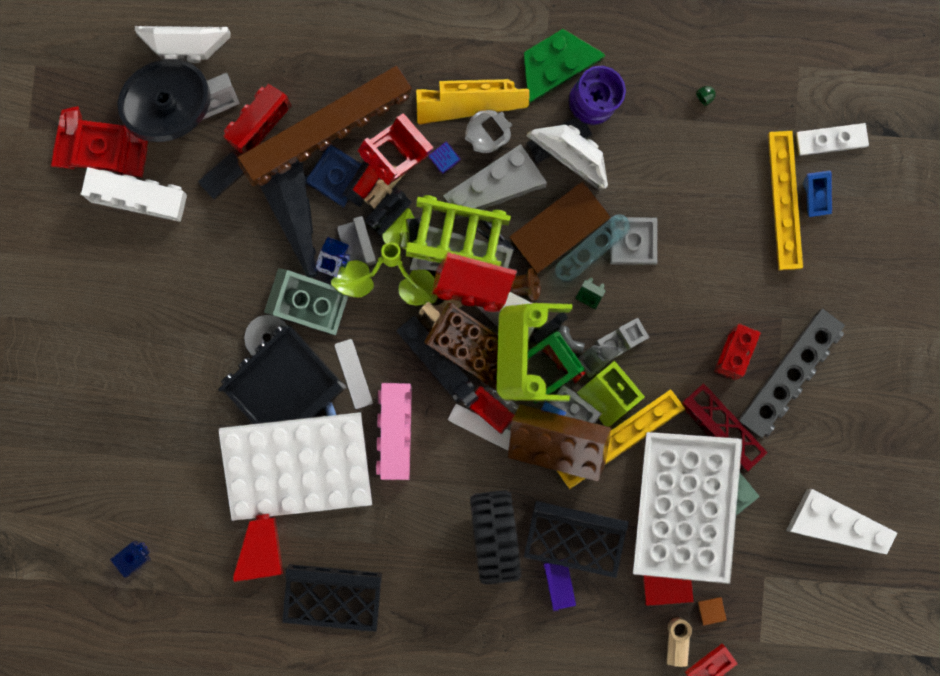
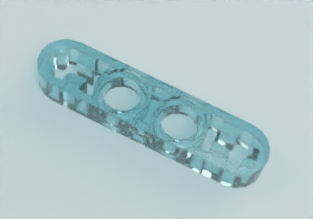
[555,214,631,282]

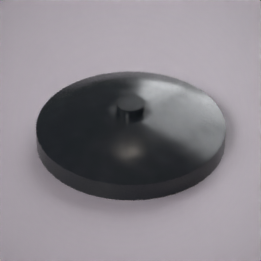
[118,59,211,142]

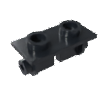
[364,187,412,236]

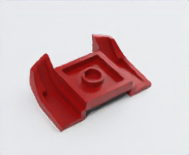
[51,106,147,178]

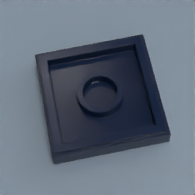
[306,145,362,208]

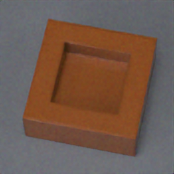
[697,597,727,625]

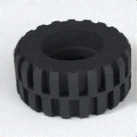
[470,490,521,585]

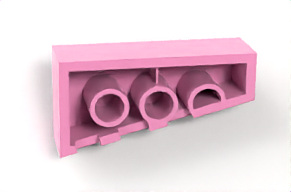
[376,383,412,480]

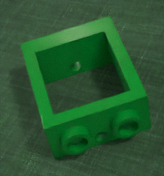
[527,331,585,404]

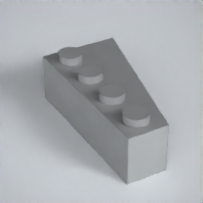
[443,144,547,219]

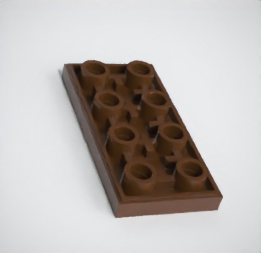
[509,181,611,274]
[424,302,498,390]

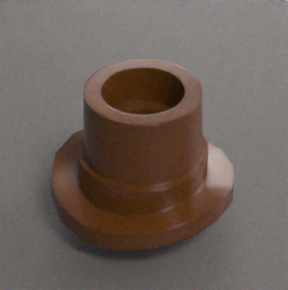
[512,268,541,301]

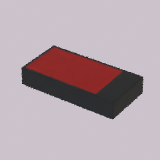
[342,161,379,207]

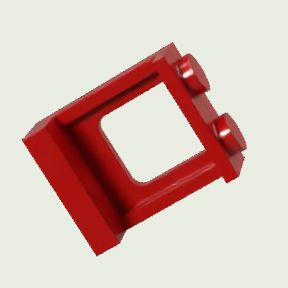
[358,113,434,185]

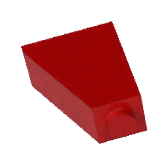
[233,514,284,582]

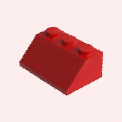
[223,84,292,154]
[432,252,516,312]

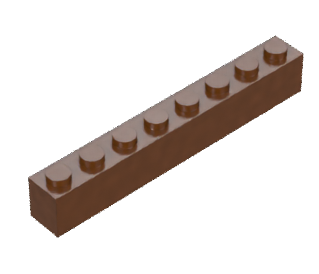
[238,65,412,187]

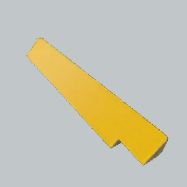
[416,80,529,124]

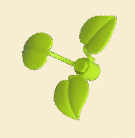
[331,208,438,306]

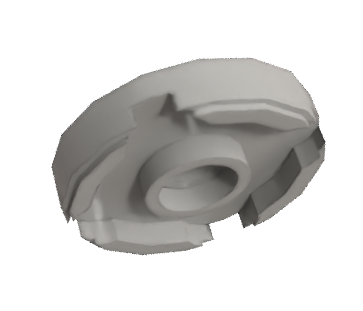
[244,315,287,356]

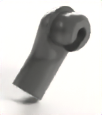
[556,325,585,354]

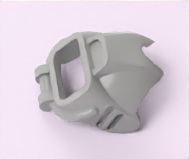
[465,110,512,153]

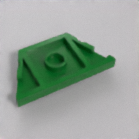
[524,29,605,103]

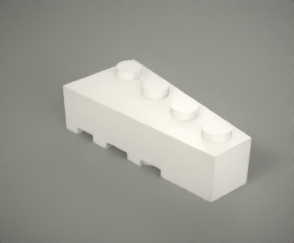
[81,167,187,222]
[786,489,897,554]

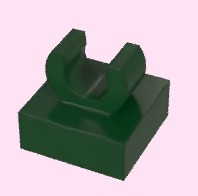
[575,278,606,310]

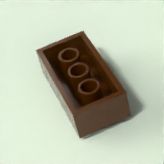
[507,405,611,482]

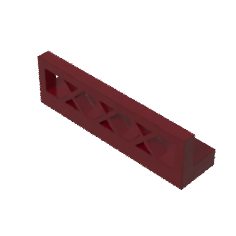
[681,383,768,474]

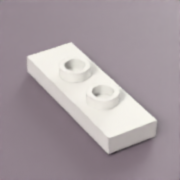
[796,123,869,156]

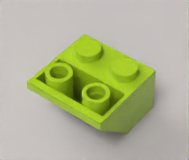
[577,361,645,427]

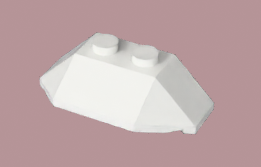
[135,26,231,63]
[526,125,608,191]

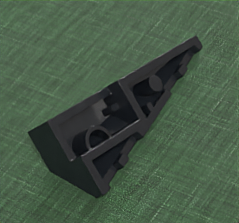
[260,161,318,278]

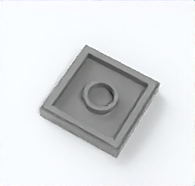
[610,217,657,265]

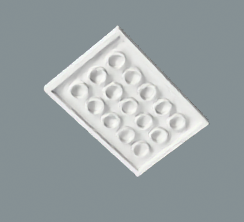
[219,412,372,521]
[633,432,742,584]

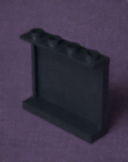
[218,325,347,424]

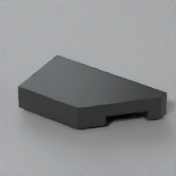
[578,345,622,379]

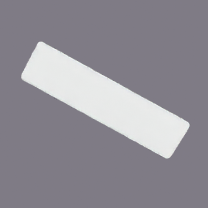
[335,339,373,409]
[448,404,511,450]

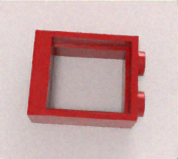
[714,324,761,380]

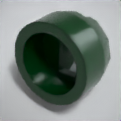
[695,86,716,106]

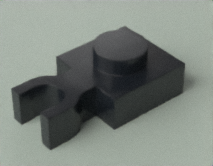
[532,313,568,345]

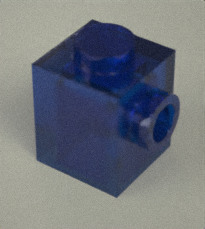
[315,237,350,278]
[110,541,151,578]

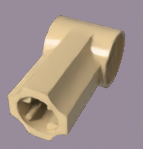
[666,617,692,667]

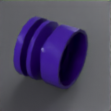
[568,66,626,125]

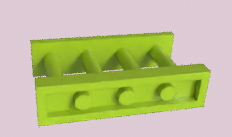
[406,195,511,266]

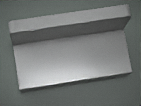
[202,73,240,120]
[337,216,377,266]

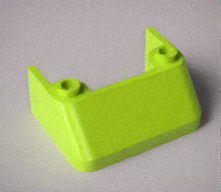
[497,303,572,402]

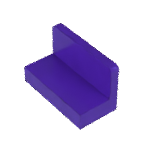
[543,559,576,611]

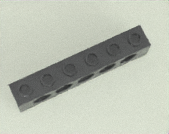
[738,308,845,439]

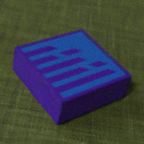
[428,142,461,175]

